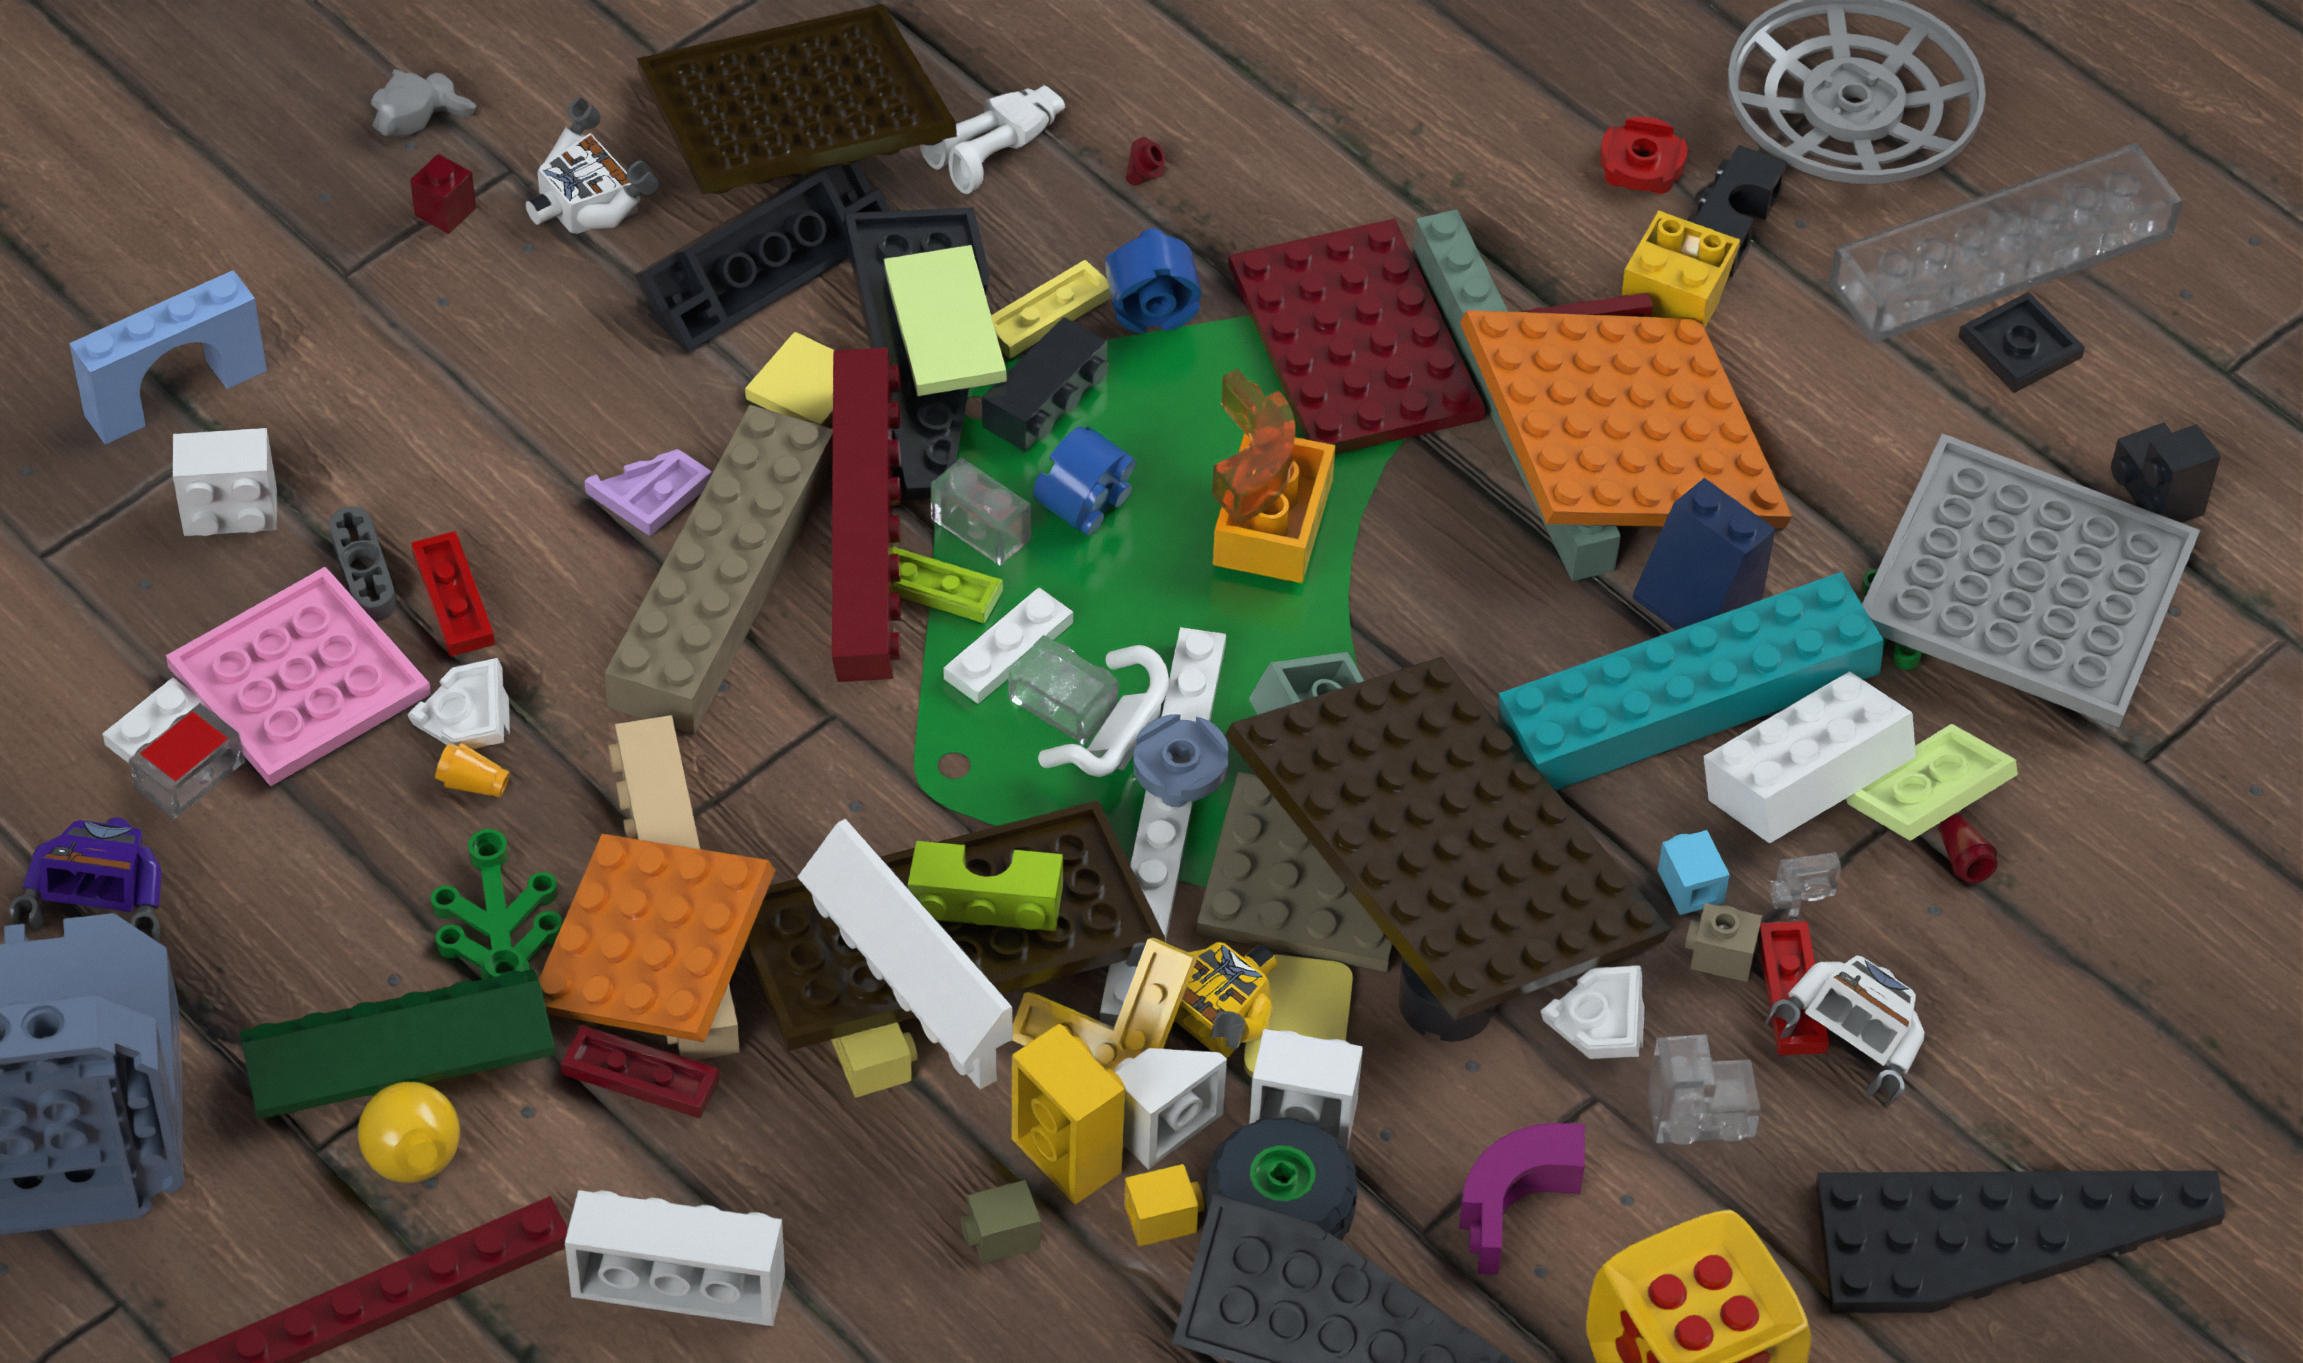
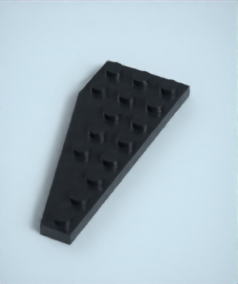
[843,207,990,500]
[1816,1171,2225,1313]
[1172,1193,1518,1363]

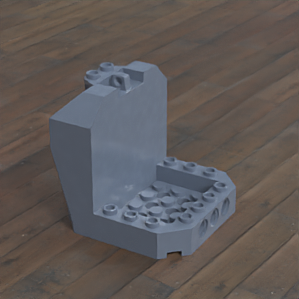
[0,913,184,1235]

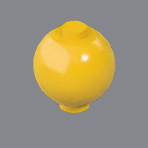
[358,1082,460,1183]

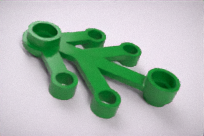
[430,829,563,980]

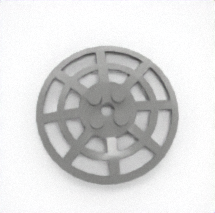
[1727,0,1986,184]

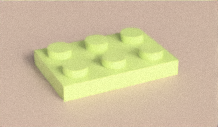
[1846,724,2018,841]

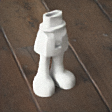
[920,86,1065,194]

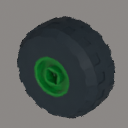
[1205,1117,1358,1240]

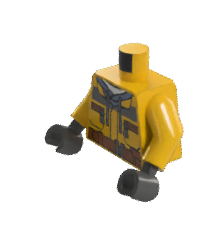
[1125,942,1278,1059]

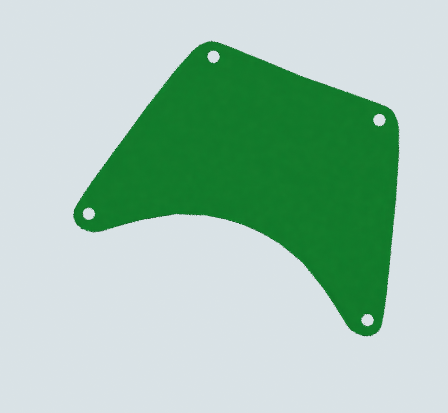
[914,288,1468,888]

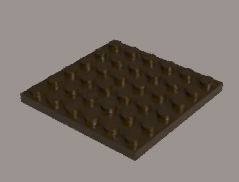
[637,4,957,195]

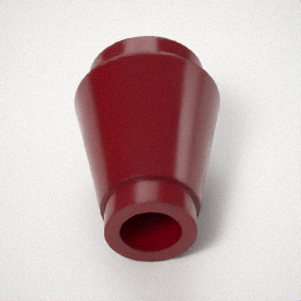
[1938,814,1998,883]

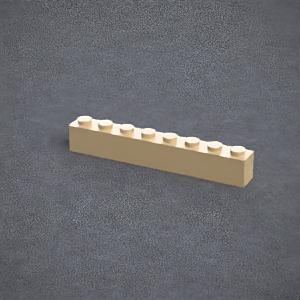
[608,715,740,1061]

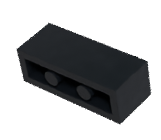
[982,317,1109,452]

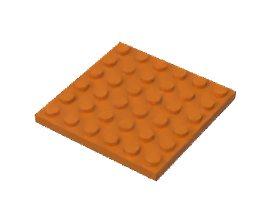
[1460,310,1792,529]

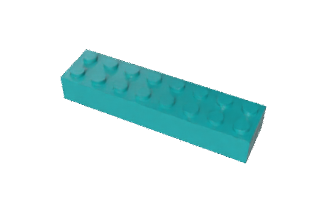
[1498,572,1884,791]

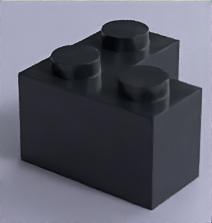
[2110,422,2221,523]

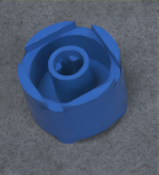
[1105,228,1202,333]
[1033,425,1137,536]

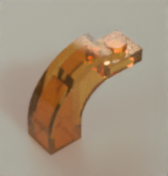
[1212,369,1295,525]

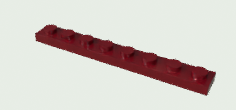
[169,1196,568,1363]

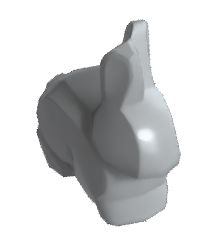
[371,69,476,137]

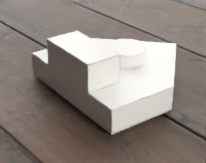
[408,658,510,749]
[1541,966,1645,1059]

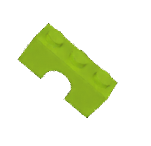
[908,841,1063,931]

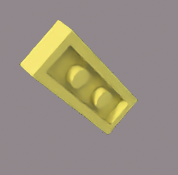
[991,260,1111,359]

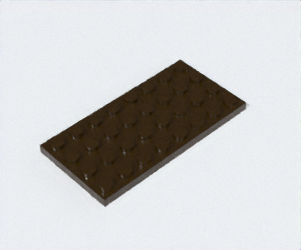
[745,800,1165,1051]

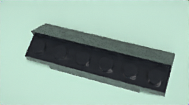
[634,161,891,351]

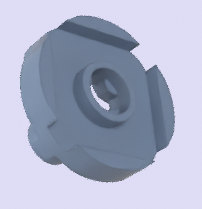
[1133,714,1228,807]

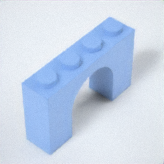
[69,270,267,444]

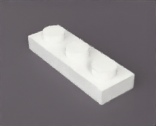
[944,587,1073,704]

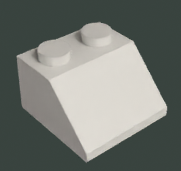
[1114,1048,1227,1170]

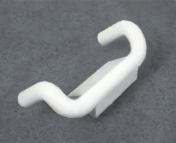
[1038,645,1169,777]

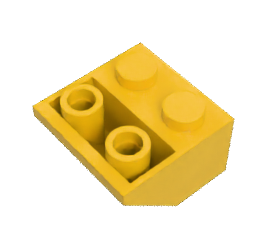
[1621,210,1740,329]

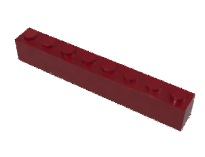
[832,347,902,682]

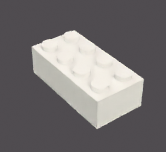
[1704,671,1916,843]
[565,1190,785,1326]

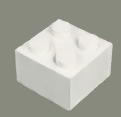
[173,428,277,536]
[1249,1029,1363,1151]

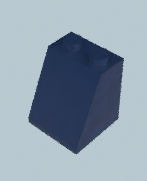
[1633,478,1775,630]

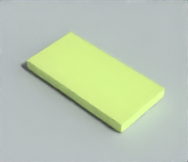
[884,245,1007,396]

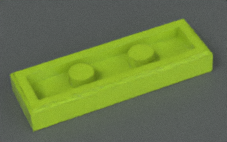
[893,547,1003,624]

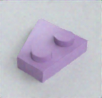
[584,449,712,536]

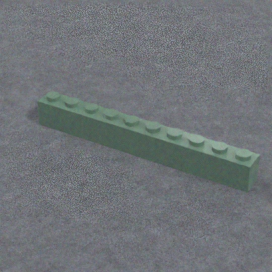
[1412,209,1621,581]

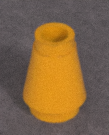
[435,743,510,798]

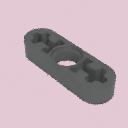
[329,507,396,622]

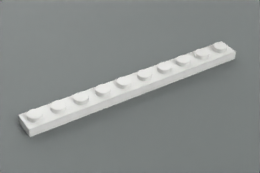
[1100,627,1226,1025]

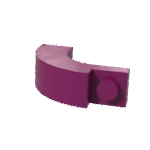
[1458,1123,1585,1275]

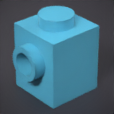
[1658,830,1730,915]

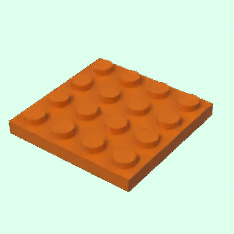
[539,834,776,1042]

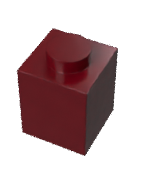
[410,154,476,234]

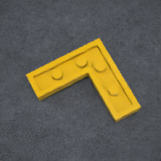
[1012,938,1198,1071]

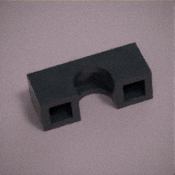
[1687,145,1787,277]

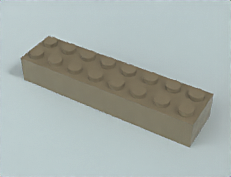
[604,405,833,734]

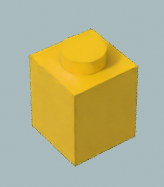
[1124,1164,1204,1247]

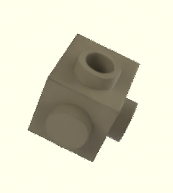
[1685,903,1762,982]

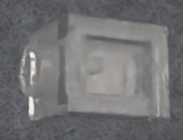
[1770,852,1841,922]

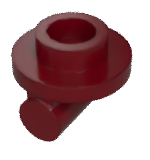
[1126,137,1165,186]

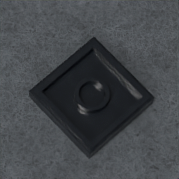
[1958,292,2085,393]

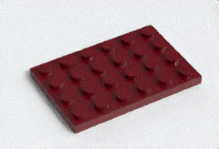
[1228,218,1485,454]

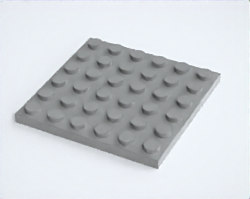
[1862,433,2200,728]

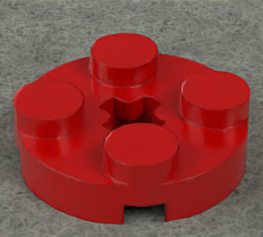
[1600,116,1688,194]

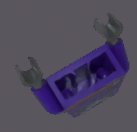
[9,817,162,943]

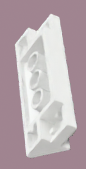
[798,819,1013,1089]

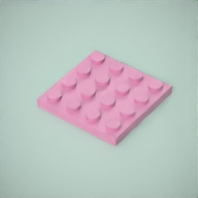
[166,567,431,786]

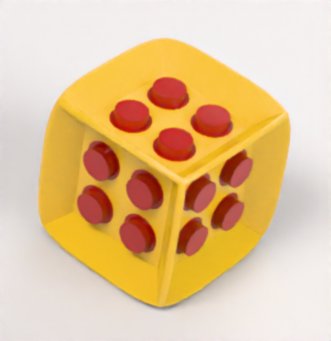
[1586,1210,1811,1363]

